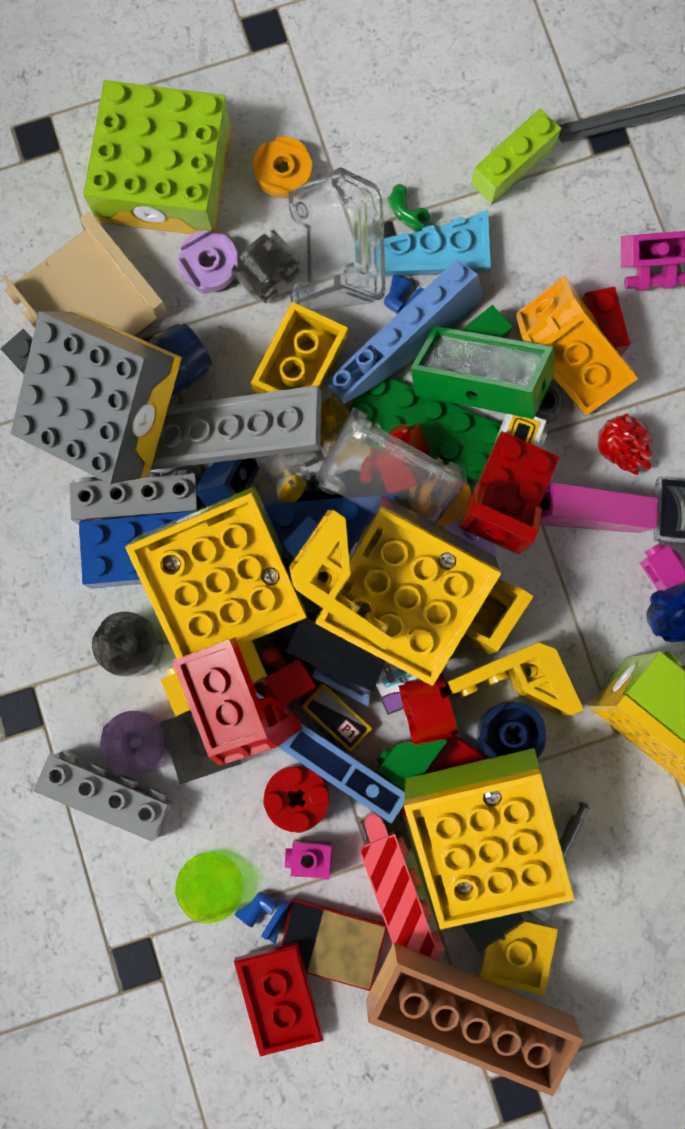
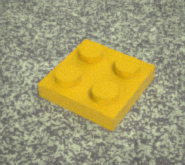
[479,919,558,996]

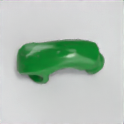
[387,184,431,232]

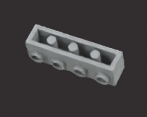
[70,470,201,525]
[33,750,173,842]

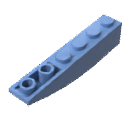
[323,259,484,404]
[257,693,405,824]

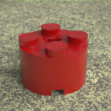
[398,672,458,746]
[263,764,330,833]

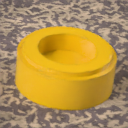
[278,474,307,503]

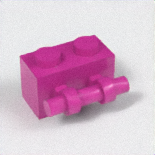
[621,231,685,291]

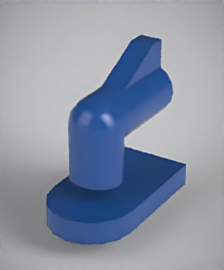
[384,275,424,314]
[235,892,292,944]

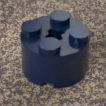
[476,702,546,759]

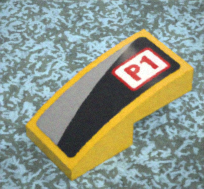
[300,682,372,752]

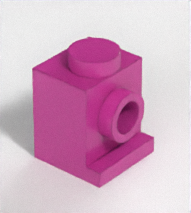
[639,542,685,594]
[285,840,332,880]

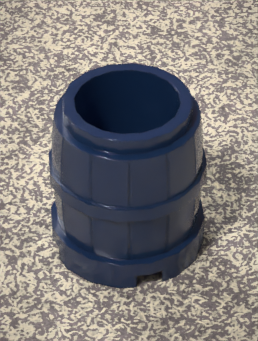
[148,323,212,396]

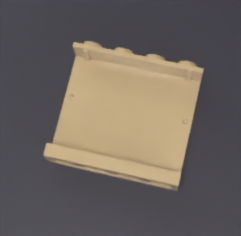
[2,211,168,337]

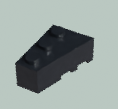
[272,612,386,692]

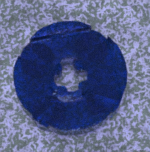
[646,584,685,643]

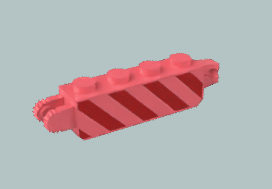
[360,812,444,962]

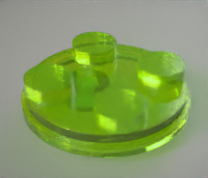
[174,852,244,924]

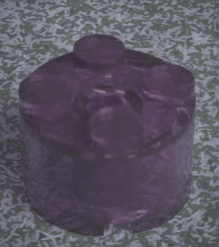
[100,711,172,777]

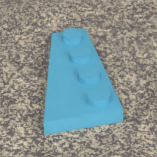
[369,210,491,277]

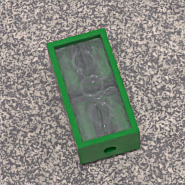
[410,326,554,419]

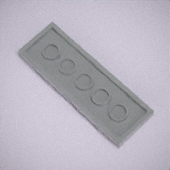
[151,385,321,470]

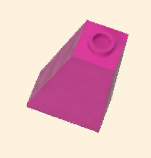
[539,483,659,533]

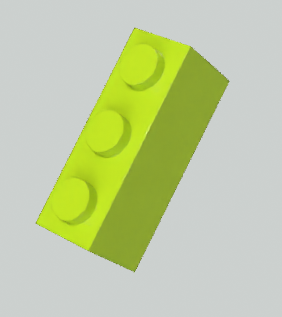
[471,108,562,204]

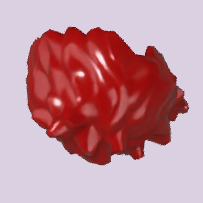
[597,413,652,475]

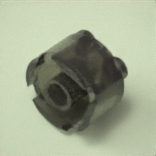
[231,230,300,304]
[92,611,163,677]

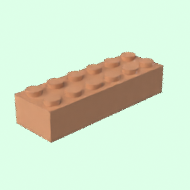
[366,943,583,1096]

